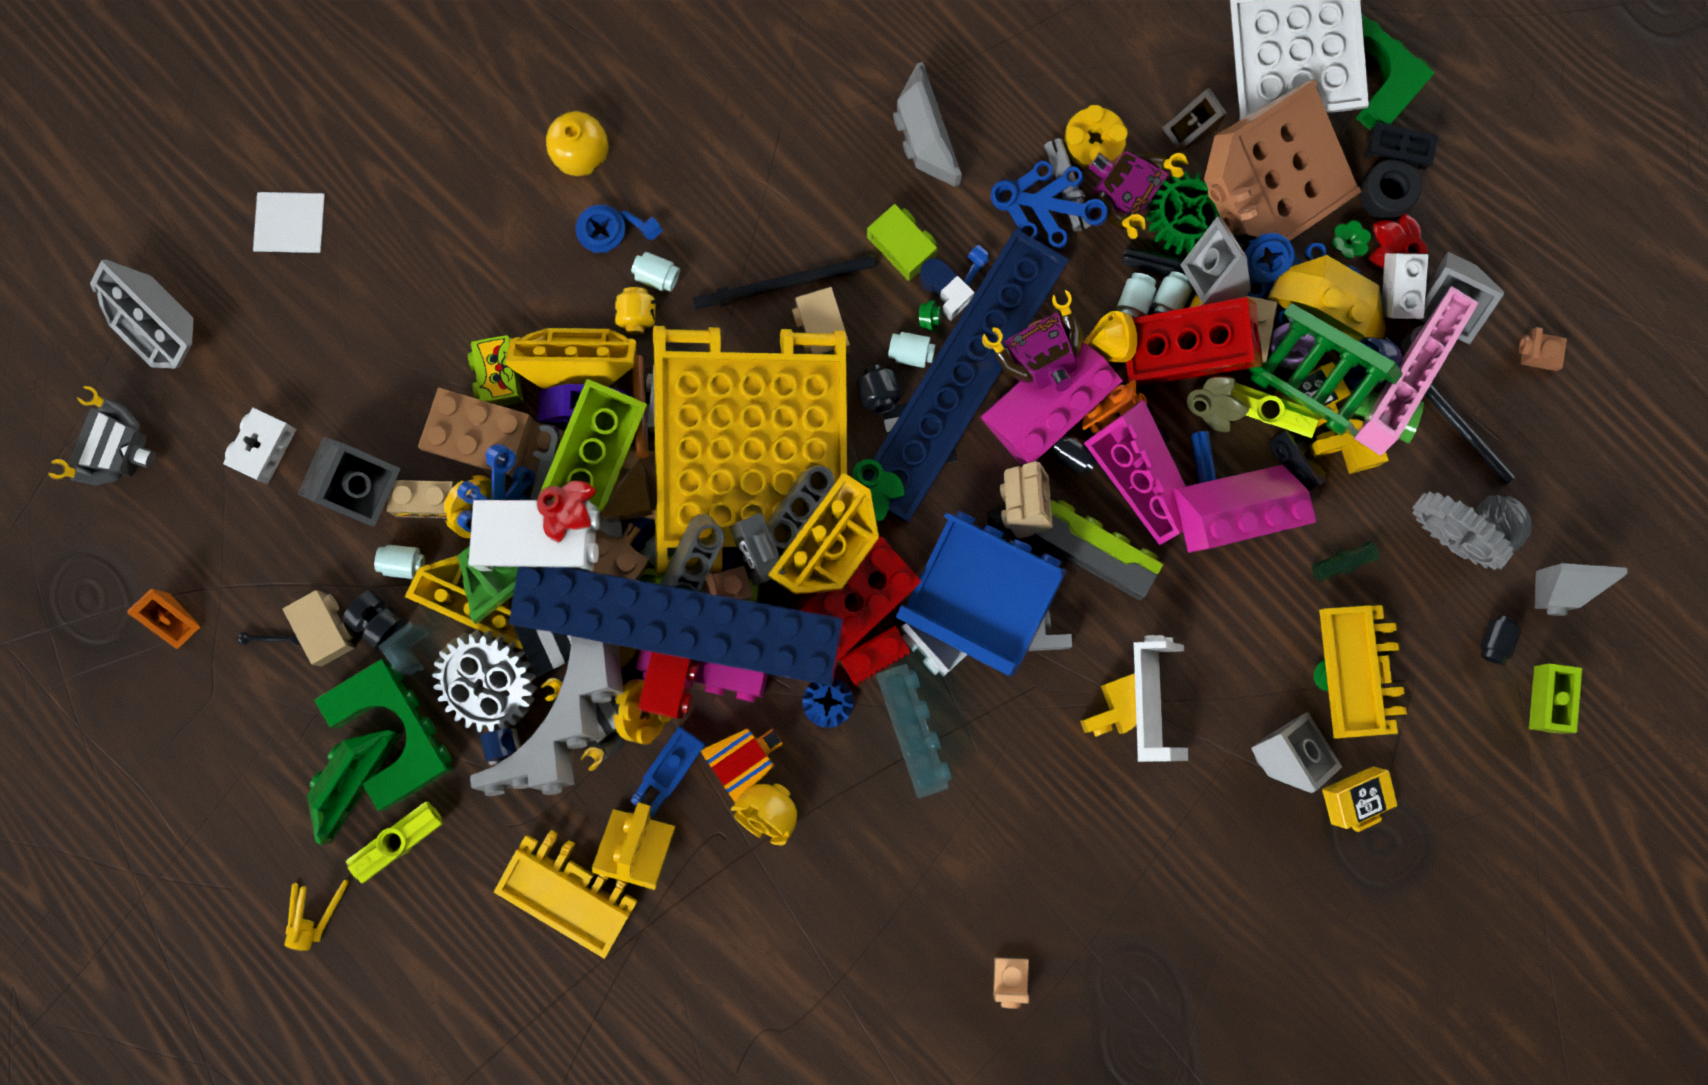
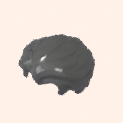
[1475,495,1532,553]

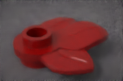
[1369,214,1428,269]
[537,481,596,543]

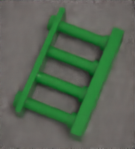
[1248,303,1403,437]

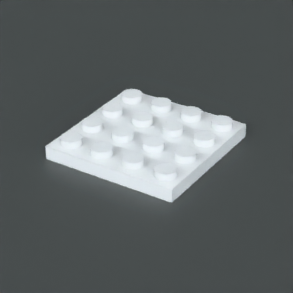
[1230,0,1369,120]

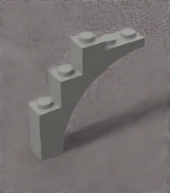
[470,636,624,796]

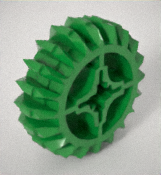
[1145,171,1221,255]

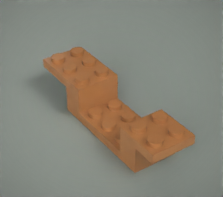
[418,387,655,520]

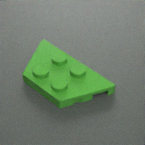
[458,546,518,625]

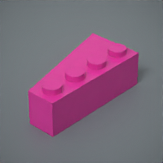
[1084,400,1186,545]
[635,649,768,702]

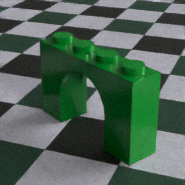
[1356,14,1435,130]
[314,659,453,811]

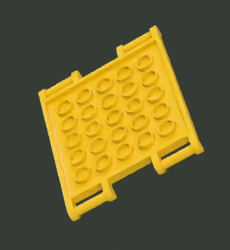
[653,326,847,574]

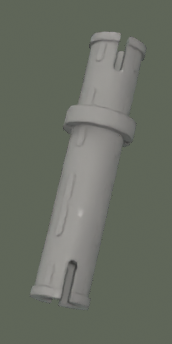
[1044,138,1091,231]

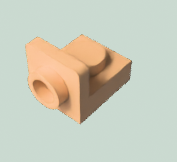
[993,957,1029,1008]

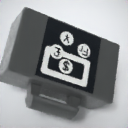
[730,513,785,585]

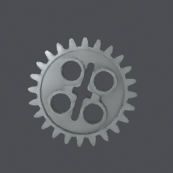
[1412,491,1514,570]
[432,630,537,732]

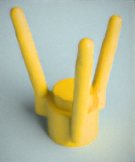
[284,879,349,951]

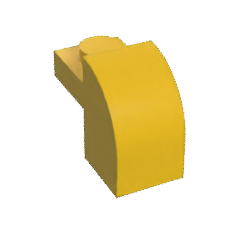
[1308,419,1389,474]
[1080,673,1137,737]

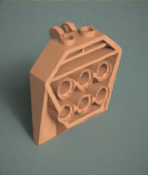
[1204,79,1362,242]

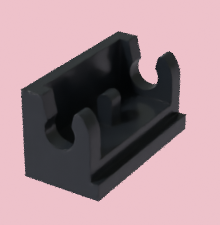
[1364,122,1438,170]

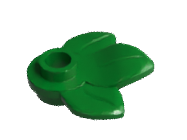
[852,459,904,522]

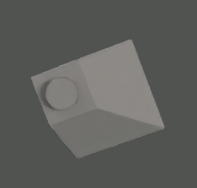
[1180,217,1251,305]
[1415,252,1504,345]
[1535,563,1627,616]
[1251,712,1342,793]

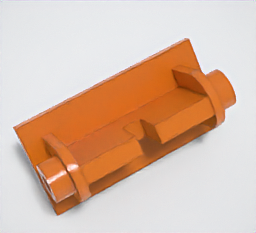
[1082,379,1147,434]

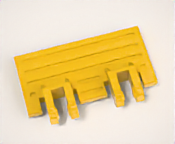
[1319,605,1407,738]
[494,830,638,959]

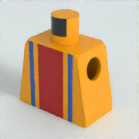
[700,728,783,802]

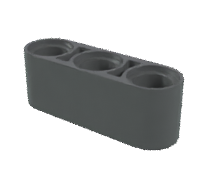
[766,466,834,548]
[661,514,724,591]

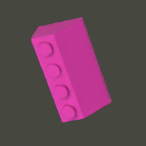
[980,341,1122,465]
[1174,465,1316,552]

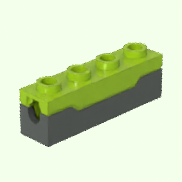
[1030,500,1164,601]

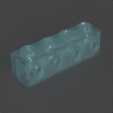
[876,664,952,799]

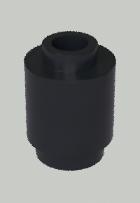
[1050,433,1097,475]
[1479,615,1522,665]

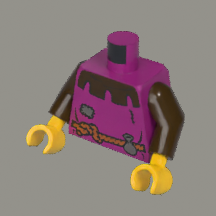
[1088,151,1188,239]
[982,290,1082,392]

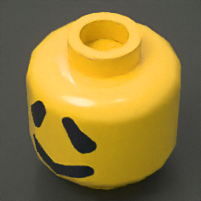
[615,287,655,335]

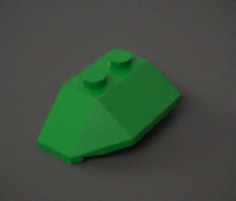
[307,730,402,845]

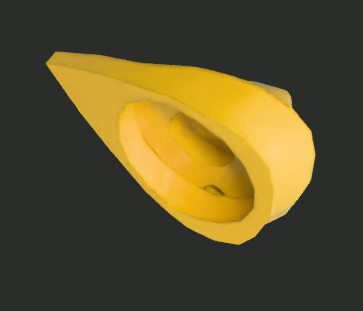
[1084,311,1137,363]

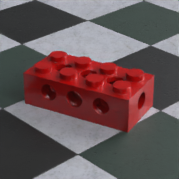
[1126,297,1263,387]
[790,534,922,661]

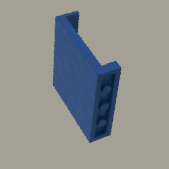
[896,511,1067,676]

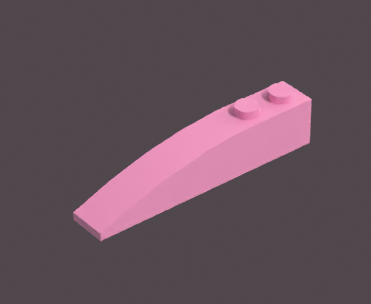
[1354,286,1478,456]

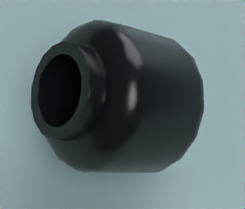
[857,365,901,414]

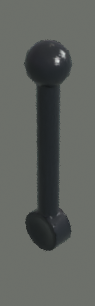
[237,632,301,645]

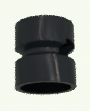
[342,590,405,650]

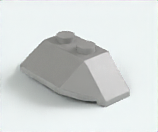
[893,62,962,187]
[90,260,194,369]

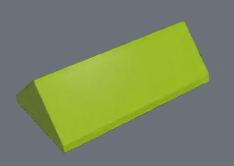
[537,379,647,512]

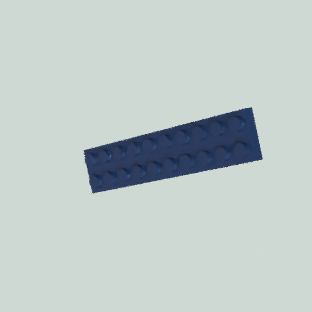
[862,228,1069,524]
[509,567,844,686]

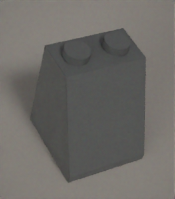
[297,436,401,527]

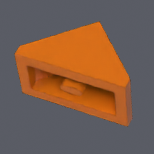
[127,588,201,649]

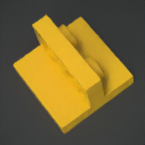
[592,803,675,890]

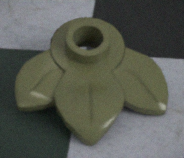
[1187,375,1249,432]

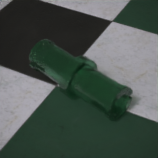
[1311,541,1379,582]

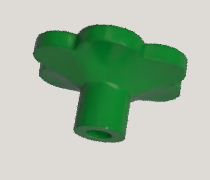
[1331,221,1371,259]

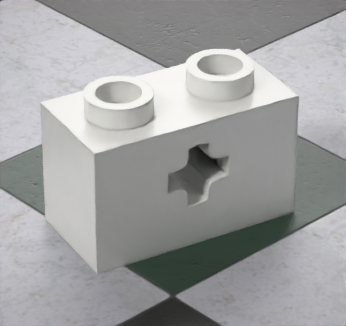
[1382,253,1428,319]
[223,408,297,485]

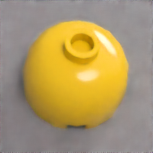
[546,111,609,176]
[731,783,797,846]

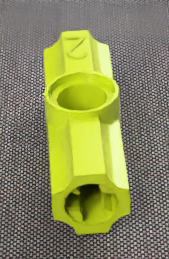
[1230,382,1320,438]
[346,801,444,884]

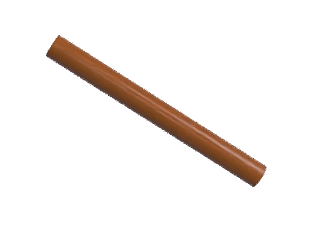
[631,355,649,459]

